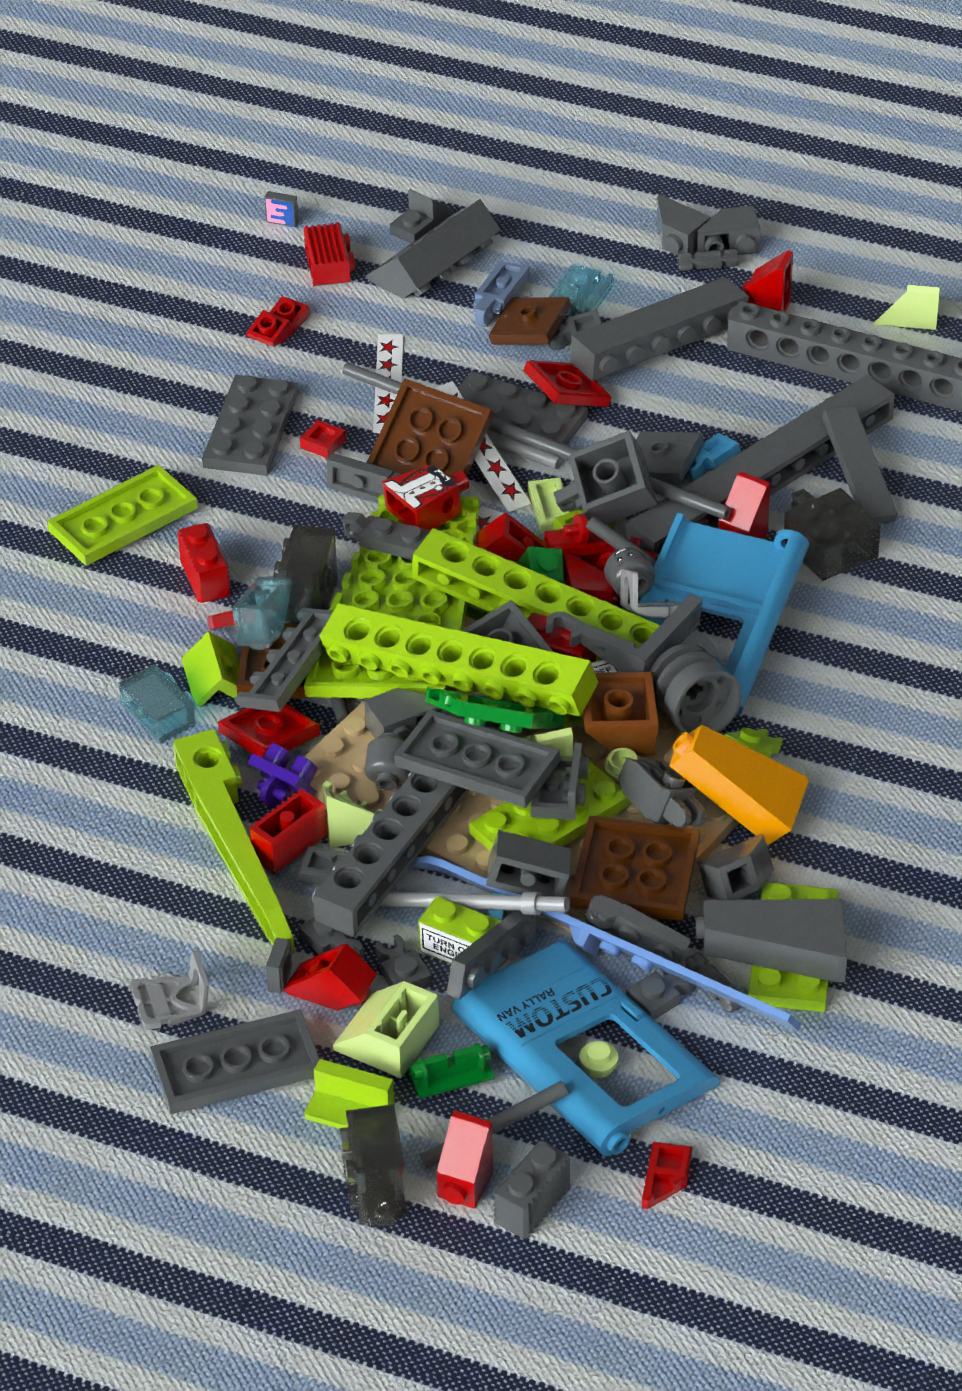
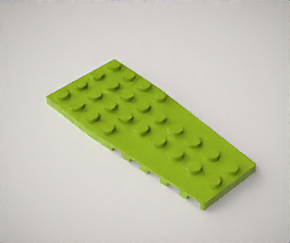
[304,495,480,699]

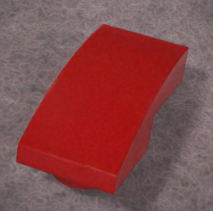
[246,296,311,347]

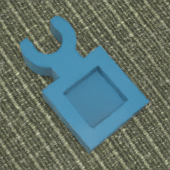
[685,433,741,481]

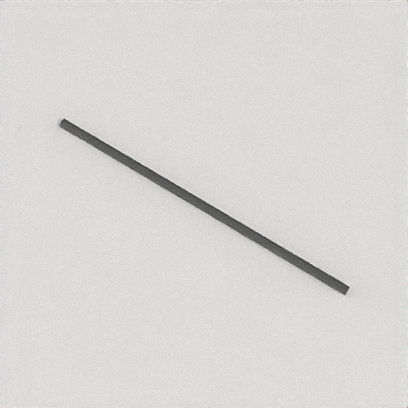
[342,362,731,520]

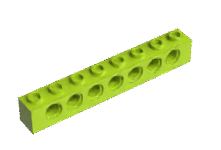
[411,528,683,660]
[319,603,599,717]

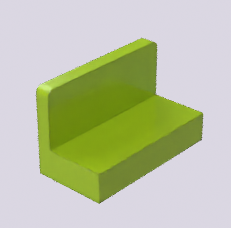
[182,631,240,707]
[304,1059,395,1139]

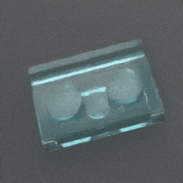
[549,264,614,316]

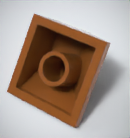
[583,672,659,755]

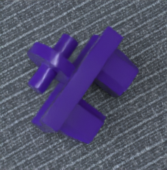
[247,742,318,807]

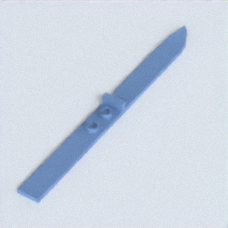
[408,855,802,1031]

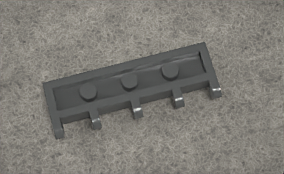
[235,608,333,712]

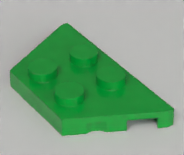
[425,687,565,733]

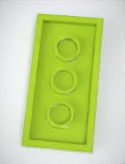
[47,464,198,566]
[469,755,631,852]
[748,882,838,1012]

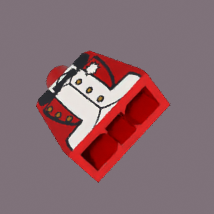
[382,465,469,530]

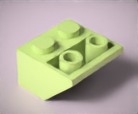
[333,981,440,1078]

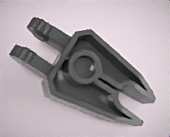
[619,757,708,828]

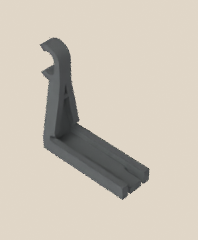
[546,594,703,672]

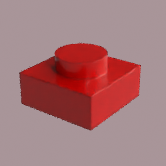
[300,420,346,459]

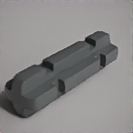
[677,249,739,271]
[685,952,741,1012]

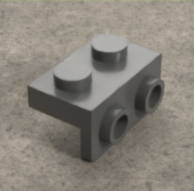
[531,742,589,820]

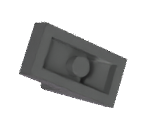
[390,189,452,243]

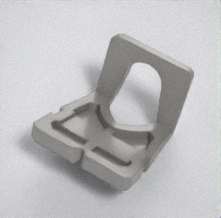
[620,569,681,618]
[130,950,209,1030]

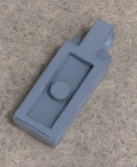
[473,261,530,327]

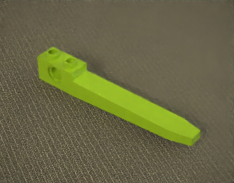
[173,729,295,954]

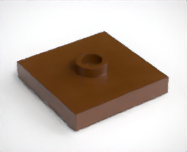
[489,297,571,345]

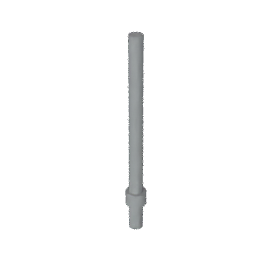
[379,891,570,915]

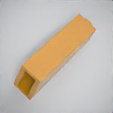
[669,725,809,845]

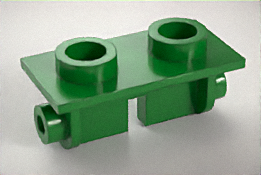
[408,1043,495,1099]

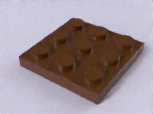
[366,378,495,476]
[570,816,700,921]

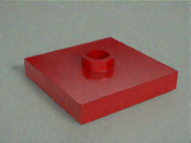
[523,360,612,407]
[218,704,320,758]

